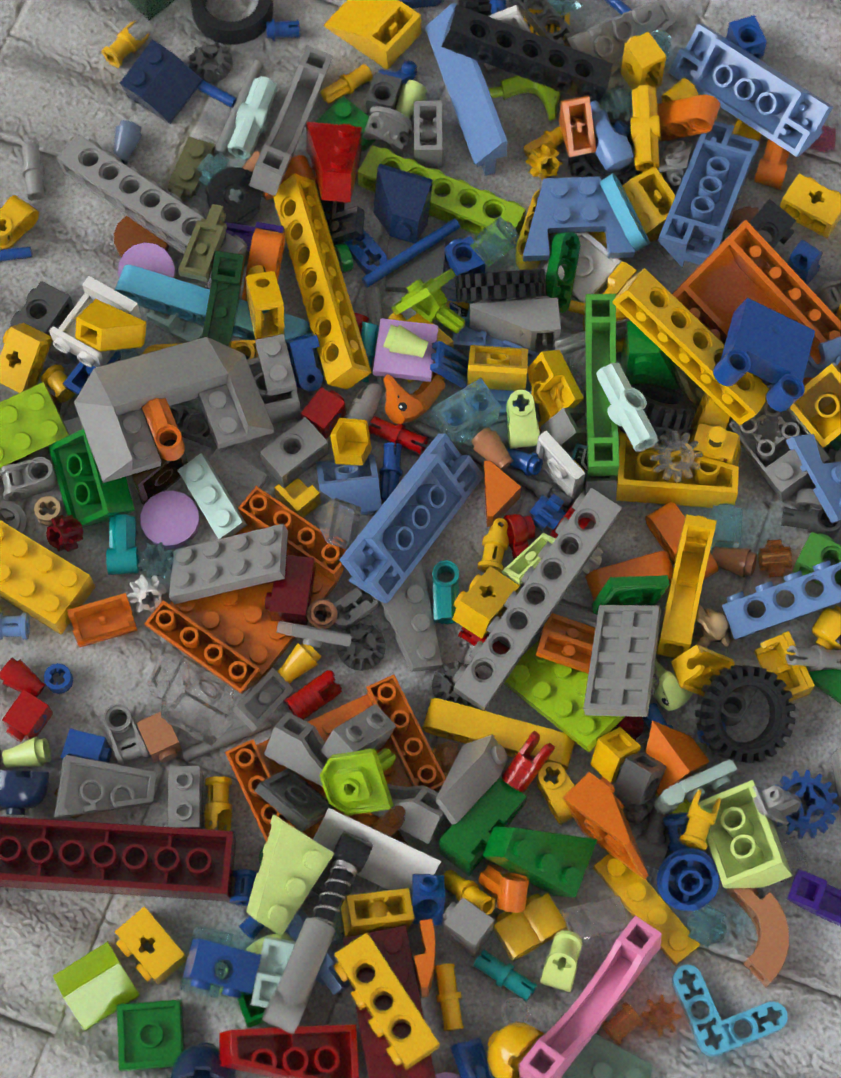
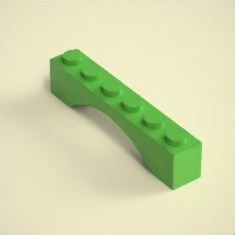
[585,294,619,476]

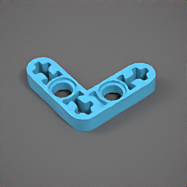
[672,964,788,1057]

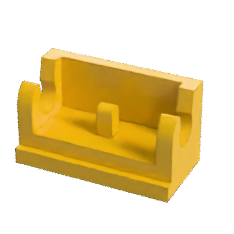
[754,631,815,702]
[671,644,735,697]

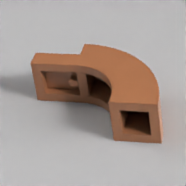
[725,888,789,987]

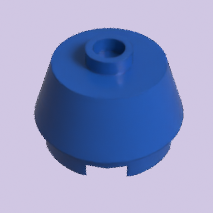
[657,848,720,911]

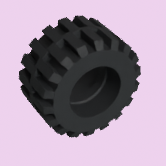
[618,384,697,447]

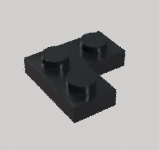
[319,195,365,246]

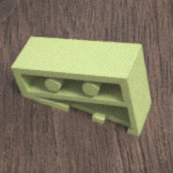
[246,814,334,936]

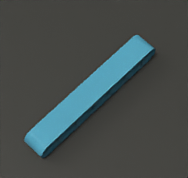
[115,265,311,340]

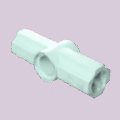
[228,76,278,160]
[596,363,659,452]

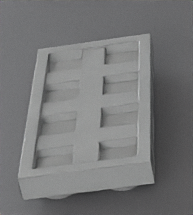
[169,524,288,604]
[583,605,661,717]

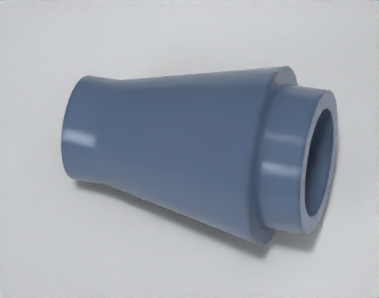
[113,120,142,165]

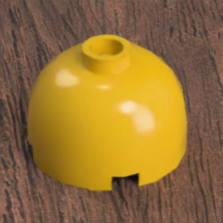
[487,1022,545,1078]

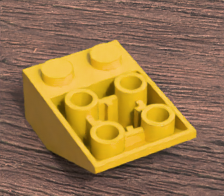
[324,0,421,70]
[588,167,675,259]

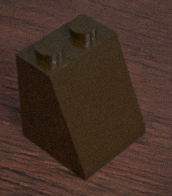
[132,413,188,506]

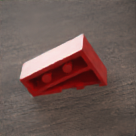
[306,122,362,203]

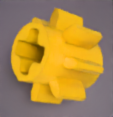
[525,144,563,180]

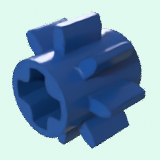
[529,493,566,531]

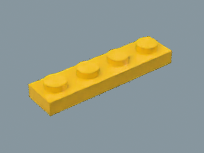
[593,853,701,966]

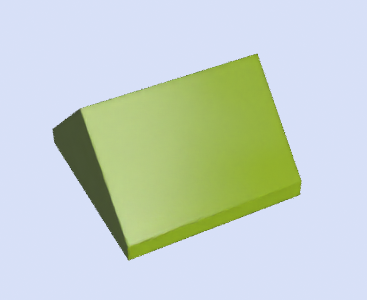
[53,941,140,1031]

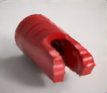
[284,670,342,720]
[502,730,555,793]

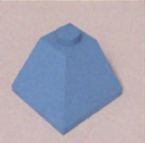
[316,455,382,515]

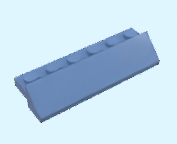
[425,3,508,176]
[668,23,833,157]
[658,121,760,268]
[339,433,484,603]

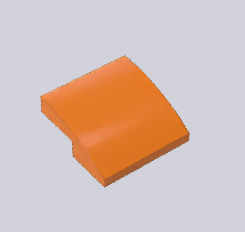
[535,613,595,674]
[414,918,435,998]

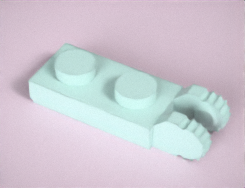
[654,759,737,814]

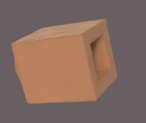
[136,710,182,763]

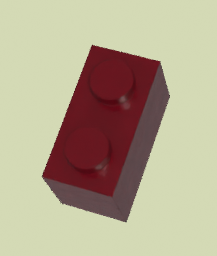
[265,555,316,625]

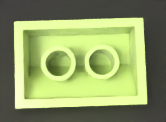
[698,780,792,889]

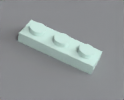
[178,453,247,539]

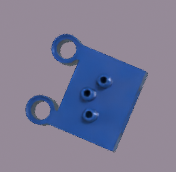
[713,298,815,412]

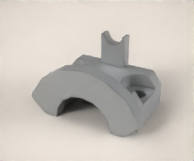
[362,106,414,156]

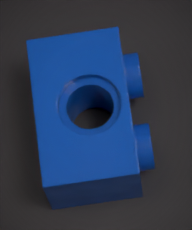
[183,938,262,999]

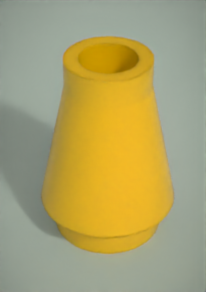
[277,642,322,684]

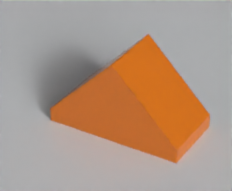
[559,96,596,157]
[484,461,521,527]

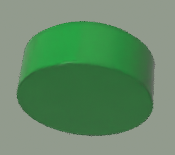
[334,243,353,273]

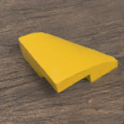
[527,350,584,431]

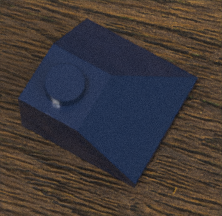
[373,164,433,244]

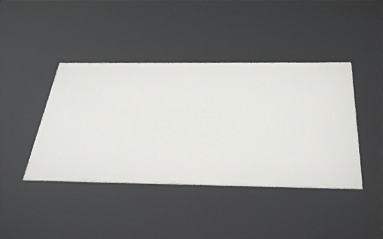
[313,808,441,895]

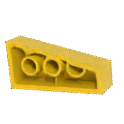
[616,432,739,510]

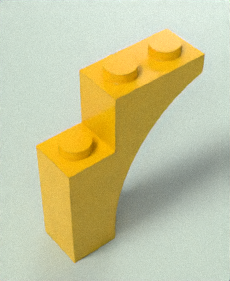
[656,514,717,658]

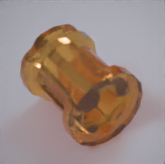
[601,1002,644,1046]

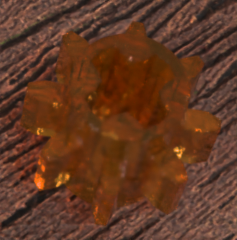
[758,539,792,578]
[640,995,682,1037]

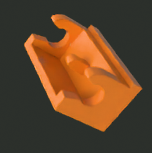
[67,593,138,648]

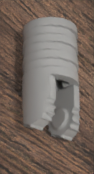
[345,383,383,426]

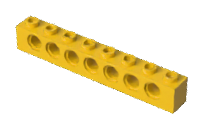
[273,173,372,390]

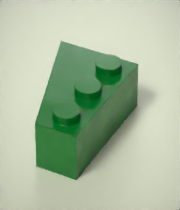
[620,321,680,390]
[438,777,527,876]
[482,827,597,898]

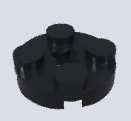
[205,167,263,223]

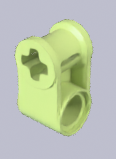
[506,390,540,449]
[540,930,582,993]

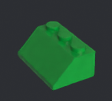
[48,429,135,528]

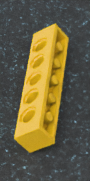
[612,268,769,425]

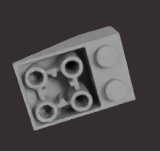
[469,296,561,355]
[728,401,830,502]

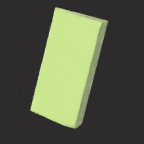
[502,533,556,585]

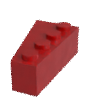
[219,1024,359,1078]

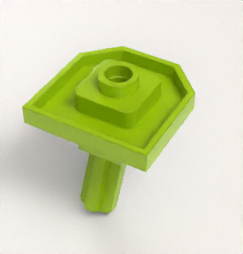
[391,268,466,334]
[319,748,396,815]

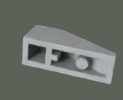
[435,735,508,825]

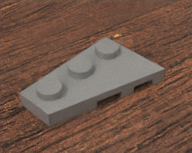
[54,755,157,818]

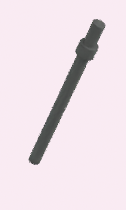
[413,420,573,509]

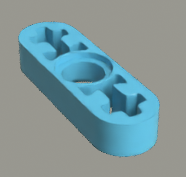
[600,174,650,251]

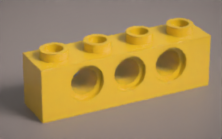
[333,933,439,1070]

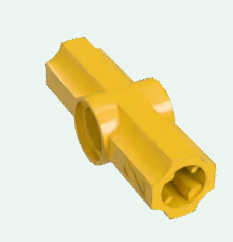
[630,85,661,172]

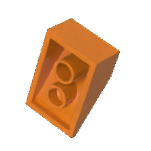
[562,772,649,880]

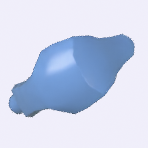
[590,101,634,173]

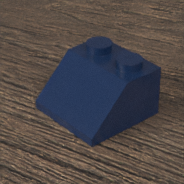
[120,39,203,124]

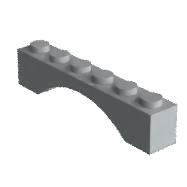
[249,45,333,196]
[264,712,446,844]

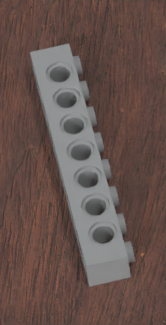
[56,134,249,273]
[452,488,622,711]

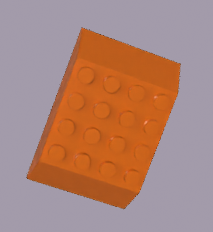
[672,220,841,385]

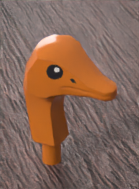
[383,372,446,424]

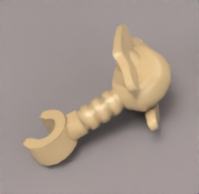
[694,605,731,649]

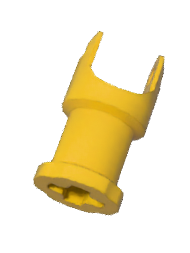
[102,20,150,68]
[477,518,509,574]
[204,776,232,831]
[679,789,721,851]

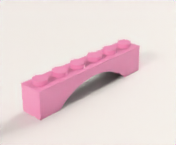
[519,915,662,1078]

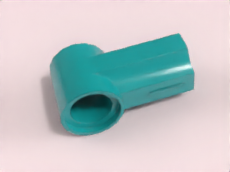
[106,514,140,575]
[432,560,459,624]

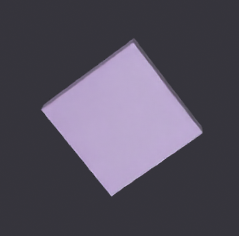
[373,318,439,382]

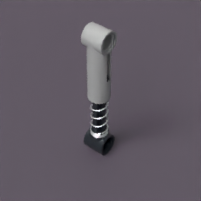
[262,830,373,1034]

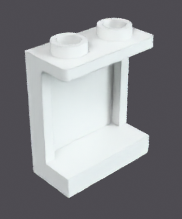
[49,276,141,367]

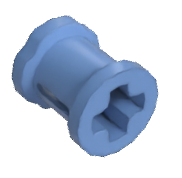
[0,613,30,640]

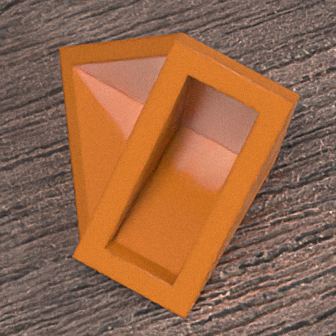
[645,720,710,796]

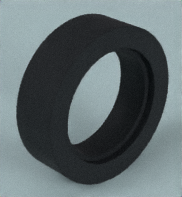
[190,0,274,45]

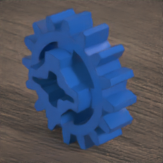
[775,770,839,839]

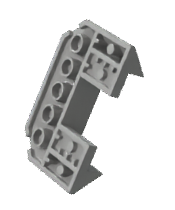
[74,337,274,483]

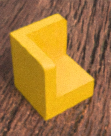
[330,418,372,466]
[274,478,321,518]
[590,727,641,783]

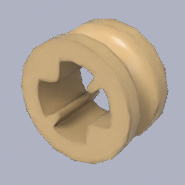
[34,496,63,526]

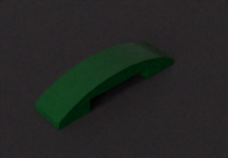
[200,250,245,347]

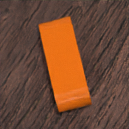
[657,94,720,141]
[242,228,285,301]
[645,501,719,580]
[585,551,673,601]

